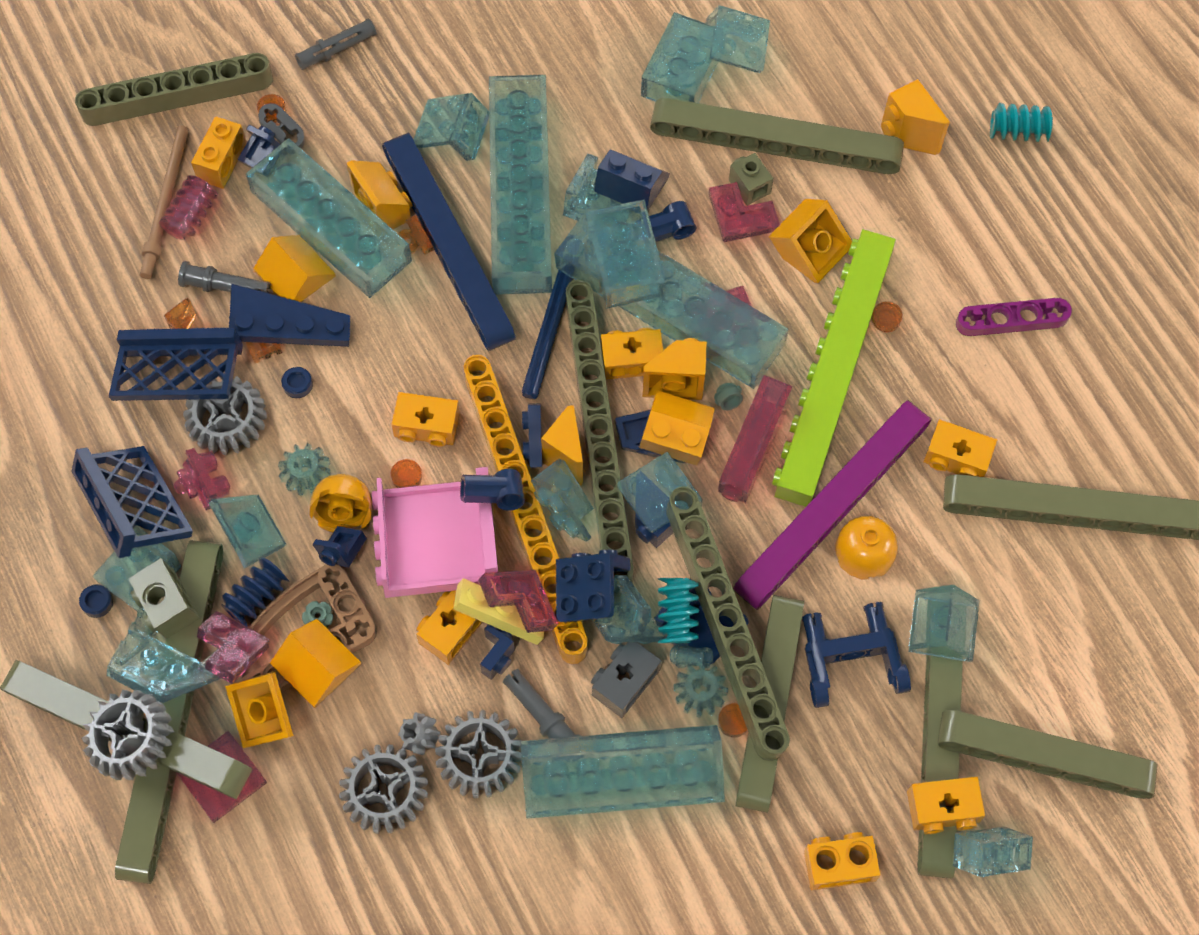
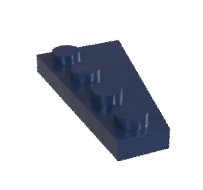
[229,284,350,347]

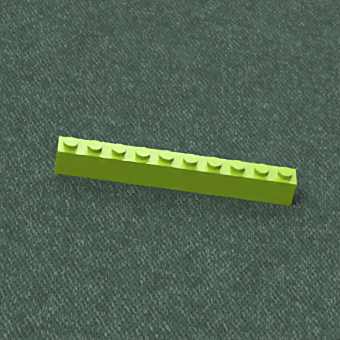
[772,229,896,507]

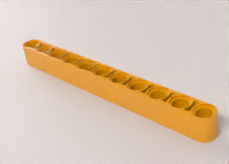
[464,355,588,664]

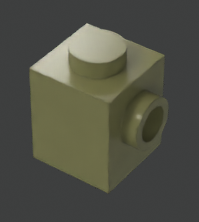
[729,153,774,206]

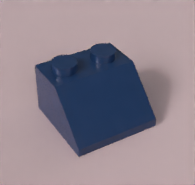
[594,149,670,213]

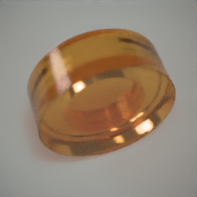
[257,94,287,123]
[872,301,903,332]
[391,459,422,488]
[718,703,748,738]

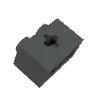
[591,638,662,718]

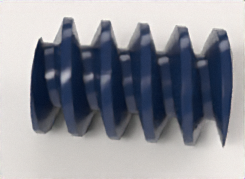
[221,557,290,628]

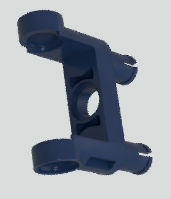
[802,602,911,708]

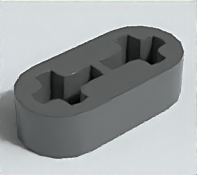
[258,103,305,152]

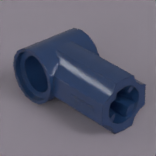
[634,201,697,246]
[460,469,525,511]

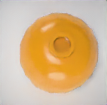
[309,474,372,532]
[835,516,898,580]

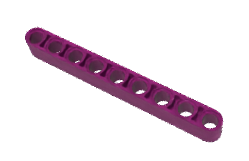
[733,400,932,610]

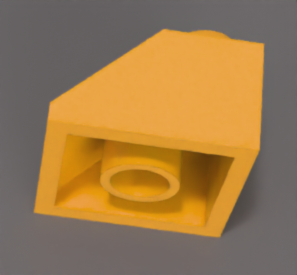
[881,79,950,155]
[346,160,412,236]
[769,199,852,283]
[642,338,707,400]
[639,390,715,466]

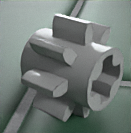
[398,712,440,755]

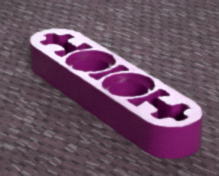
[956,298,1072,336]

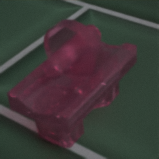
[173,448,230,511]

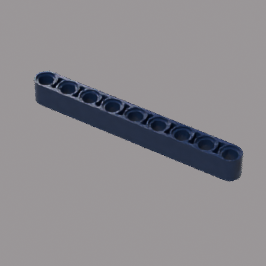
[382,132,516,351]

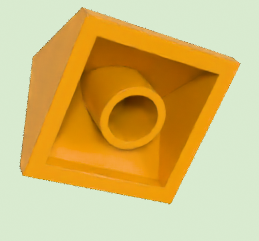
[253,235,336,302]
[541,405,583,486]
[270,619,362,708]
[225,671,293,748]

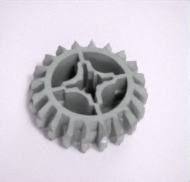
[183,376,267,456]
[81,690,174,780]
[435,709,523,799]
[339,744,428,834]

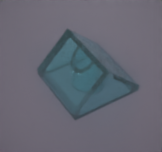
[209,495,286,569]
[908,584,980,662]

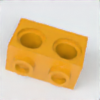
[191,116,247,189]
[804,832,880,891]

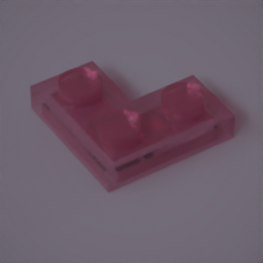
[708,182,780,243]
[478,570,558,633]
[197,611,270,684]

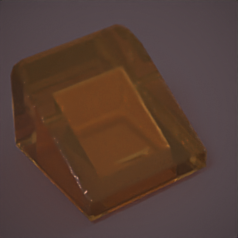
[164,298,196,329]

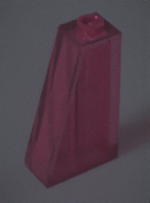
[718,375,792,503]

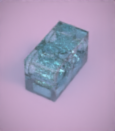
[953,827,1033,877]

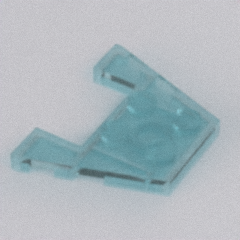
[106,607,245,703]

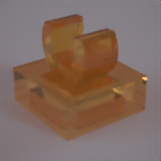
[397,215,435,255]

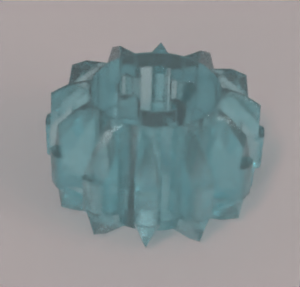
[278,443,331,496]
[673,661,728,718]

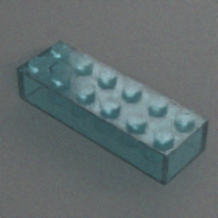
[246,138,412,298]
[521,725,725,819]

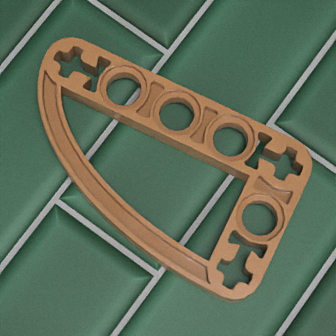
[229,564,377,693]

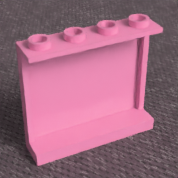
[372,467,500,598]

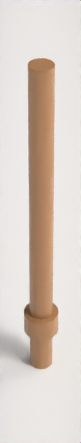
[140,126,189,279]

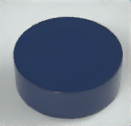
[281,367,313,398]
[79,585,113,618]

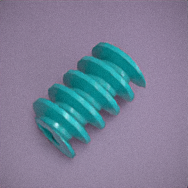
[990,103,1053,142]
[658,578,699,643]

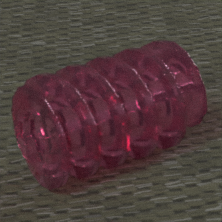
[159,175,218,240]

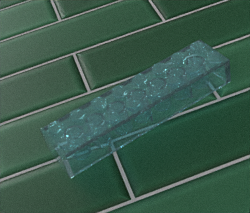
[489,75,552,295]
[554,208,789,389]

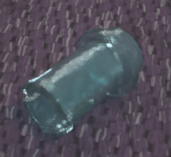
[670,643,713,668]

